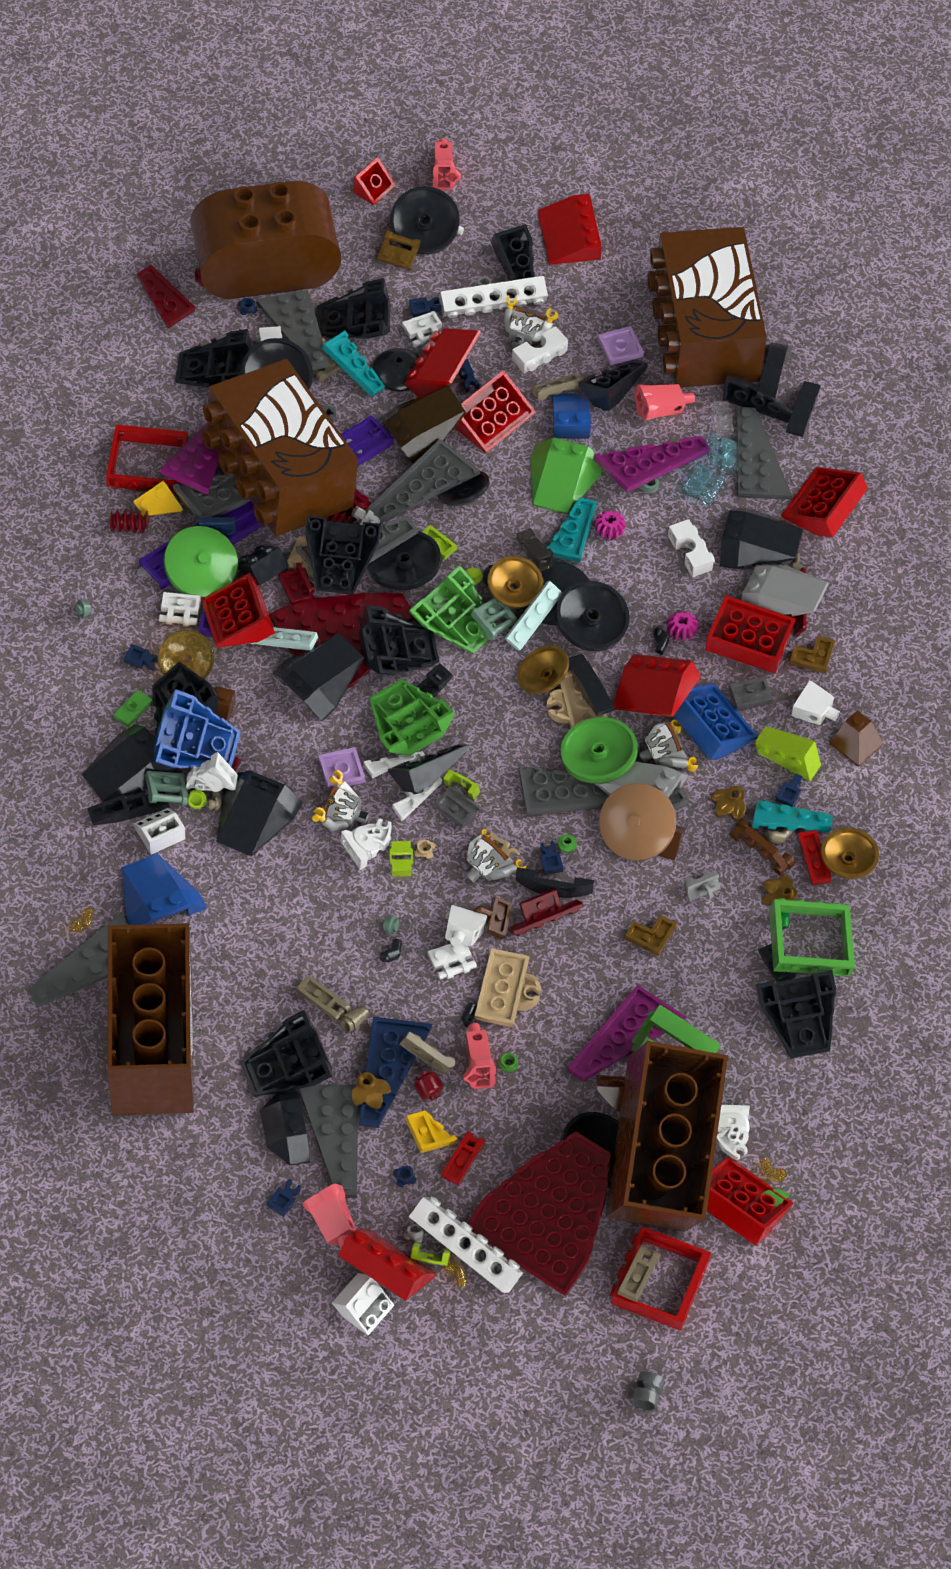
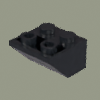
[238,545,289,585]

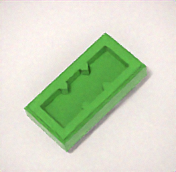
[113,690,153,728]

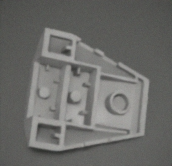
[742,564,829,616]
[595,762,688,798]

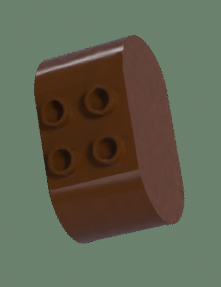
[190,181,341,299]

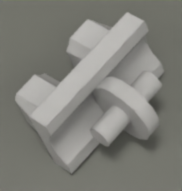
[350,505,380,525]
[684,870,720,902]

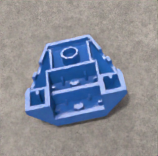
[154,689,241,768]
[122,853,207,925]

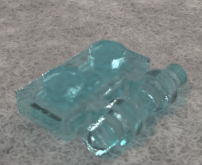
[708,432,738,474]
[682,463,726,505]

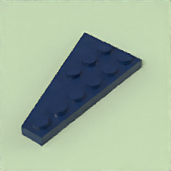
[359,1016,433,1128]

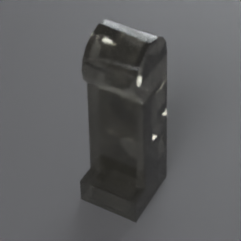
[516,528,554,571]

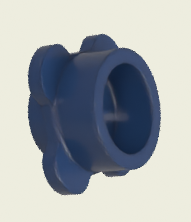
[238,298,257,315]
[393,1166,416,1187]

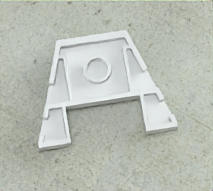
[364,751,442,821]

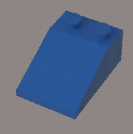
[552,394,591,439]

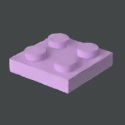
[598,326,644,366]
[318,747,365,791]

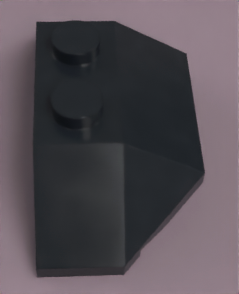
[260,1090,311,1166]

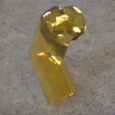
[759,1158,787,1182]
[445,1261,468,1288]

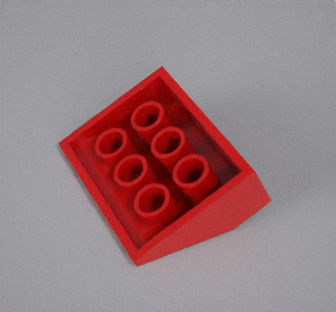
[538,194,602,265]
[404,328,481,397]
[455,370,537,453]
[781,467,868,538]
[201,573,275,648]
[705,595,796,674]
[613,654,701,717]
[707,1156,794,1246]
[338,1229,436,1301]

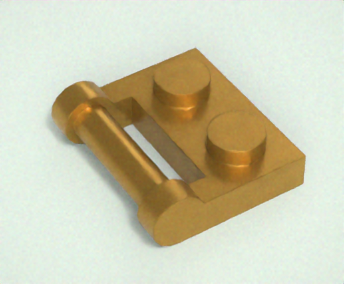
[377,230,421,270]

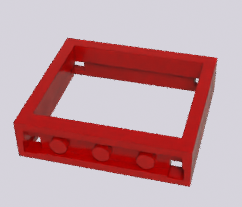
[106,424,188,494]
[609,1226,712,1331]

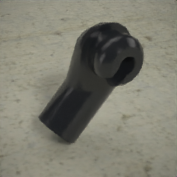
[653,627,669,655]
[380,939,402,963]
[461,1002,477,1028]

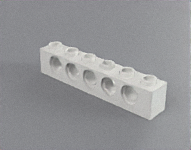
[439,276,548,318]
[409,1196,523,1293]

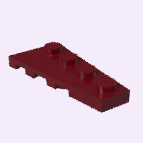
[137,265,195,328]

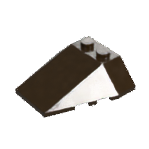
[382,385,466,464]

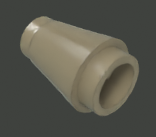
[340,1006,369,1033]

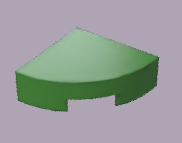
[761,1189,789,1208]

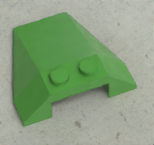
[530,438,603,514]
[409,565,496,654]
[370,679,455,756]

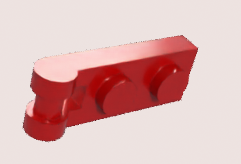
[441,1131,486,1186]

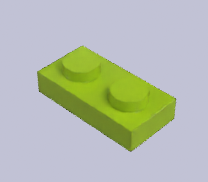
[422,525,457,560]

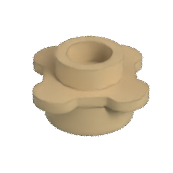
[414,840,435,859]

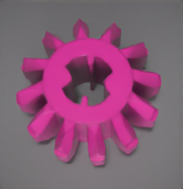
[595,509,626,541]
[667,609,699,642]

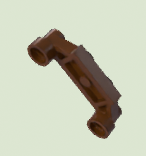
[729,818,796,876]

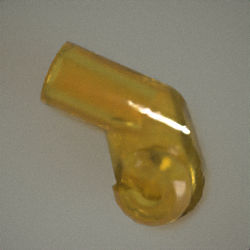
[71,908,94,933]

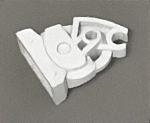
[186,752,238,792]
[340,818,392,870]
[716,1105,750,1160]

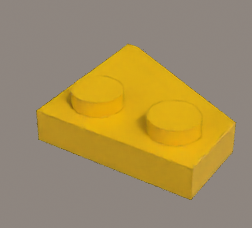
[133,481,183,516]
[405,1111,458,1153]

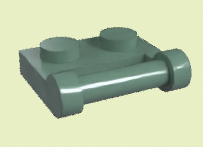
[471,598,518,640]
[145,771,189,805]

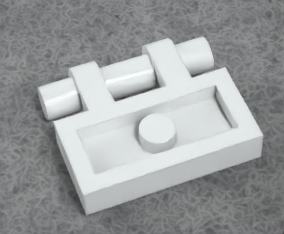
[402,311,442,348]
[159,592,201,626]
[428,944,477,980]

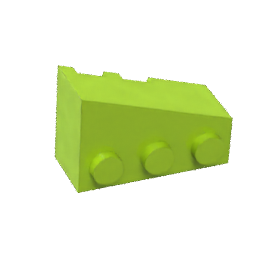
[755,726,821,781]

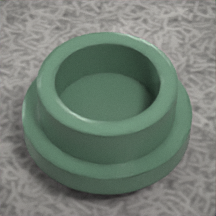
[75,599,91,618]
[383,915,399,935]

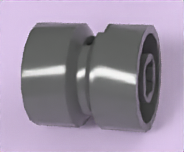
[631,1372,665,1411]

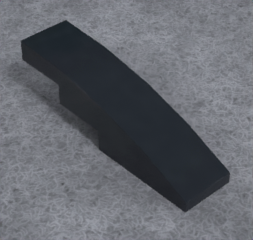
[786,381,821,437]
[568,654,615,716]
[87,791,170,826]

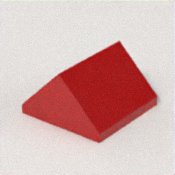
[354,157,396,205]

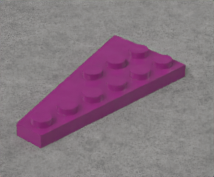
[160,423,219,495]
[593,436,712,493]
[567,985,686,1082]

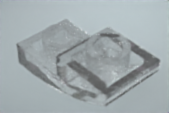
[709,401,734,434]

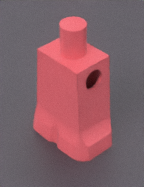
[433,138,461,190]
[634,384,695,421]
[463,1023,496,1089]
[302,1184,356,1248]

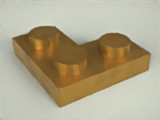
[789,635,835,674]
[624,915,678,956]

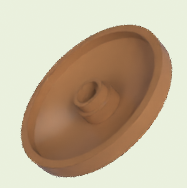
[599,783,676,861]

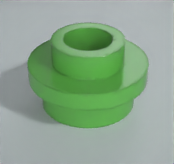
[558,834,577,853]
[498,1053,519,1073]

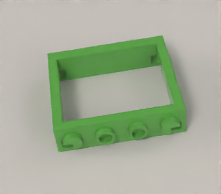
[769,898,855,976]
[631,1005,721,1053]

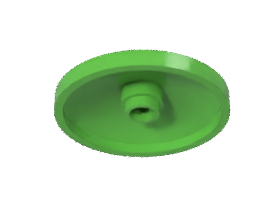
[164,526,238,599]
[561,717,638,784]

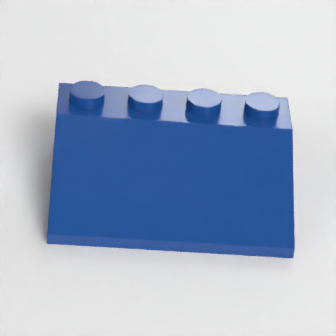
[673,683,758,760]

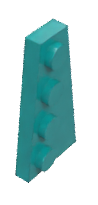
[322,331,385,398]
[545,497,597,563]
[752,800,833,832]

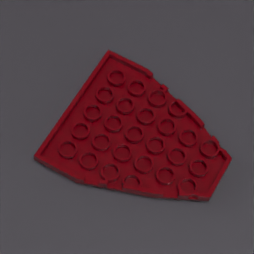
[269,593,418,689]
[467,1131,611,1297]

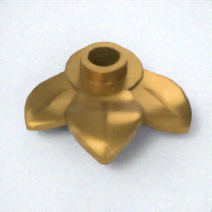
[711,786,746,821]
[762,875,798,905]
[352,1072,391,1109]

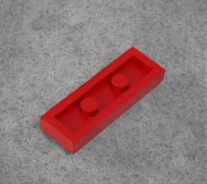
[798,830,831,886]

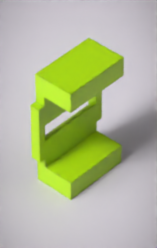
[443,769,480,801]
[389,841,413,877]
[411,1242,451,1266]

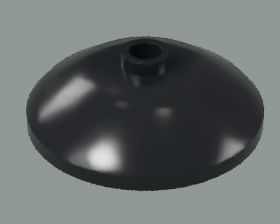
[372,348,419,392]
[437,471,490,506]

